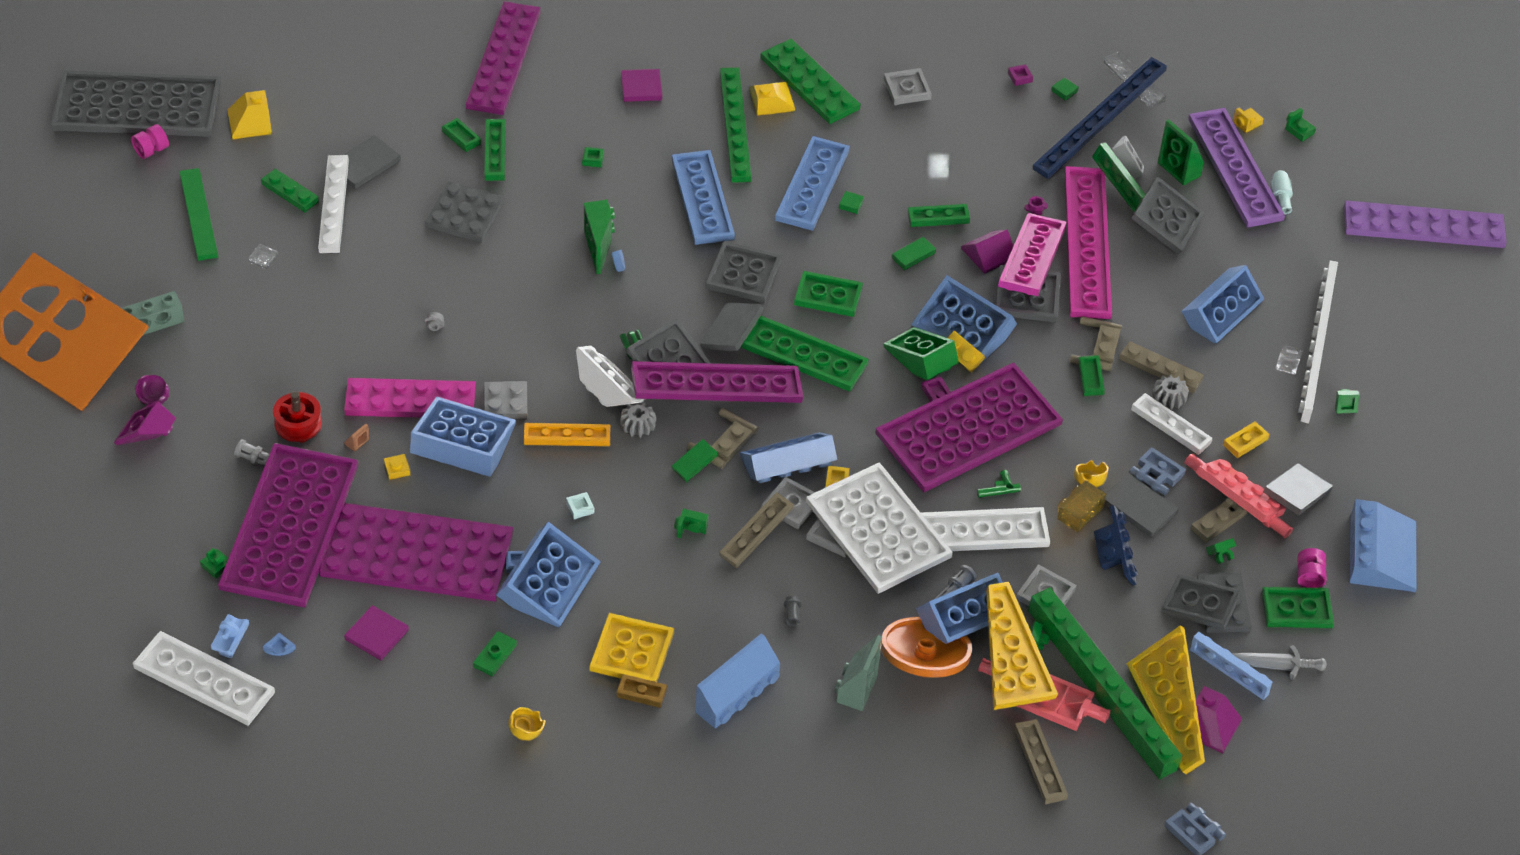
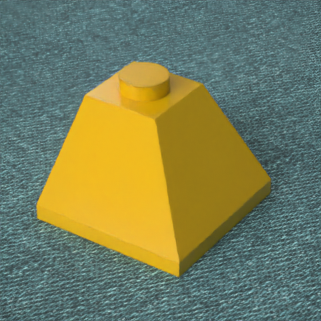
[749,82,795,116]
[227,90,272,139]

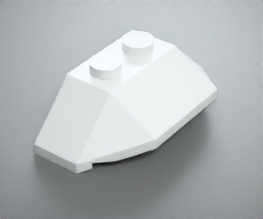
[576,346,645,407]

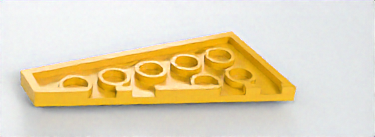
[986,582,1058,710]
[1126,625,1205,775]

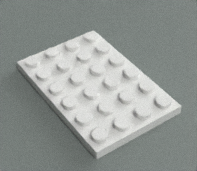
[806,462,953,594]

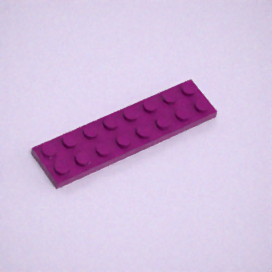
[466,1,541,115]
[631,361,803,403]

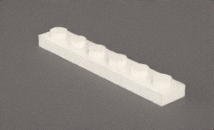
[318,155,349,253]

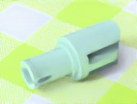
[1271,170,1293,215]

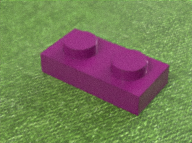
[921,376,951,402]

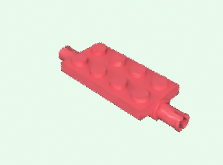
[1184,454,1293,538]
[978,658,1111,731]

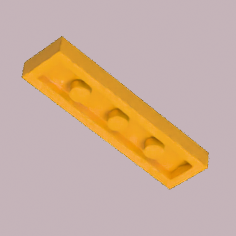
[524,423,610,446]

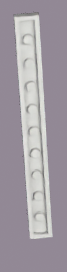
[1298,260,1338,424]

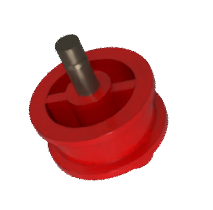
[273,391,322,443]

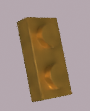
[617,674,667,708]

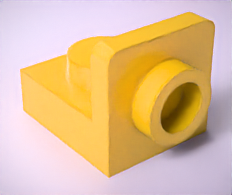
[1233,107,1264,133]

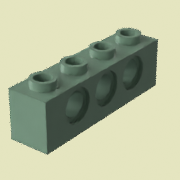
[122,291,185,335]

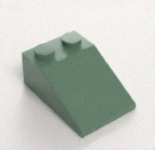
[834,635,883,711]

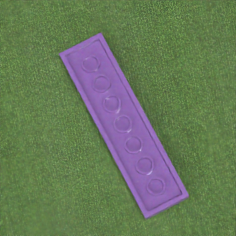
[1188,108,1285,228]
[1344,200,1507,248]

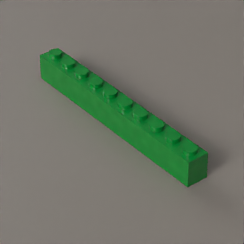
[1028,587,1183,780]

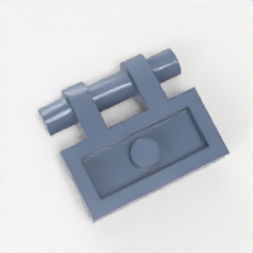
[1129,447,1186,496]
[1164,803,1226,855]

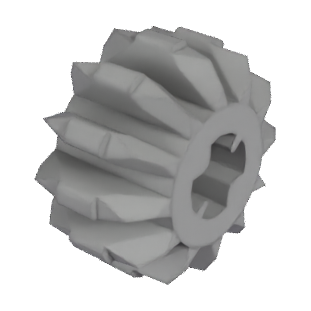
[1152,374,1189,410]
[620,403,656,438]

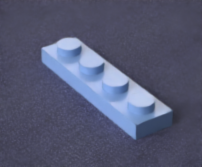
[1190,632,1272,700]

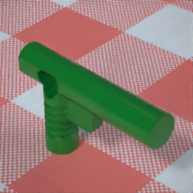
[977,470,1021,498]

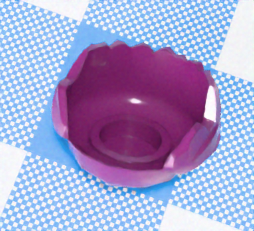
[135,375,170,406]

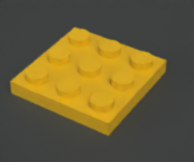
[590,613,674,682]

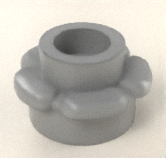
[424,312,444,331]

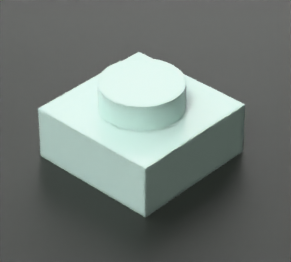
[566,492,594,519]

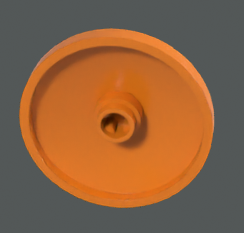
[881,617,972,677]

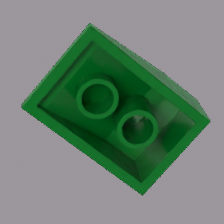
[1157,119,1204,186]
[584,199,615,274]
[883,327,959,380]

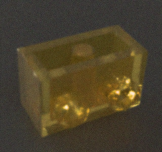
[1057,481,1107,532]

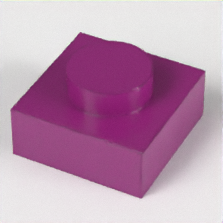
[1008,64,1033,86]

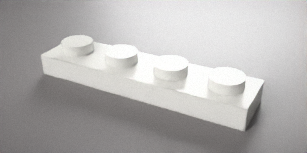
[1131,393,1212,455]

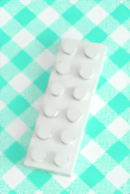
[921,507,1050,551]
[133,631,275,726]

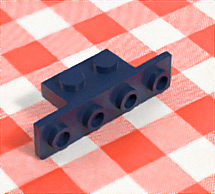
[1094,505,1138,586]

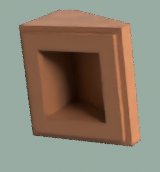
[344,424,369,451]

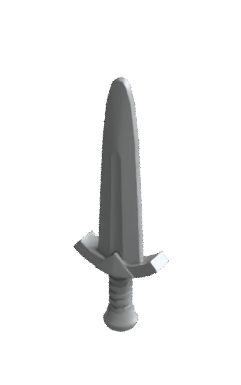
[1231,645,1327,680]

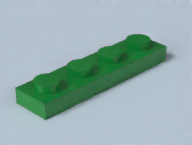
[485,119,506,181]
[1092,142,1145,212]

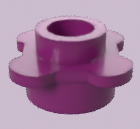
[1024,196,1048,215]

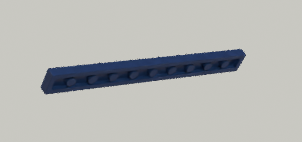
[1033,57,1167,179]

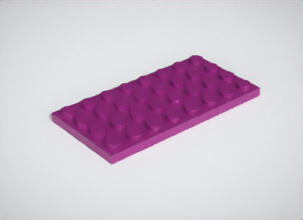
[875,362,1063,493]
[218,443,359,608]
[320,503,514,602]

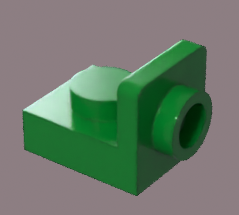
[1285,107,1316,142]
[674,508,709,538]

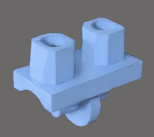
[211,614,249,658]

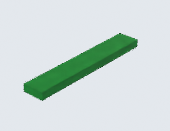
[179,168,218,261]

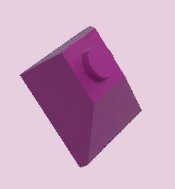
[114,401,176,445]
[1196,686,1242,754]

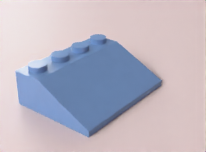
[911,275,1017,365]
[410,397,516,477]
[1350,499,1417,592]
[496,522,601,627]

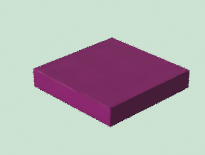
[621,69,662,102]
[344,605,409,660]

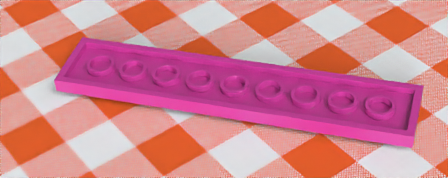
[1065,166,1112,319]

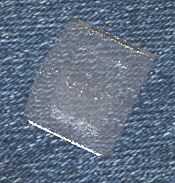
[927,152,949,178]
[1275,345,1303,375]

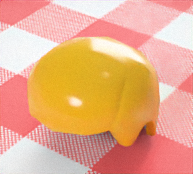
[1074,460,1109,489]
[508,707,546,741]

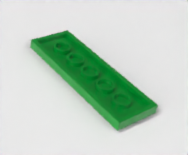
[760,38,861,125]
[740,316,869,392]

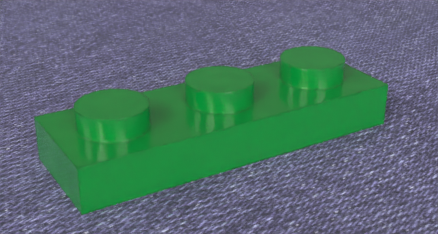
[261,168,319,213]
[907,204,970,227]

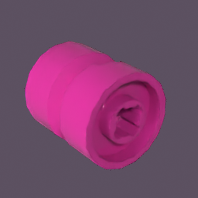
[131,124,169,159]
[1297,548,1327,588]

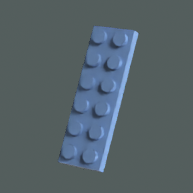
[775,136,850,231]
[672,150,735,245]

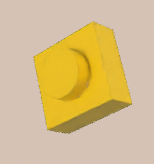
[384,454,410,480]

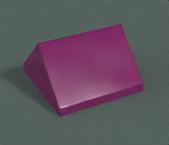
[961,229,1014,274]

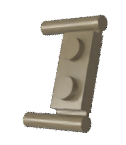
[1070,316,1122,372]
[687,408,758,469]

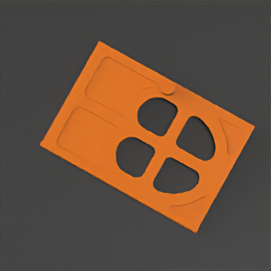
[0,252,149,411]

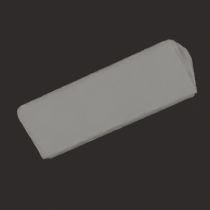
[1112,136,1144,179]

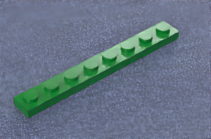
[720,67,751,183]

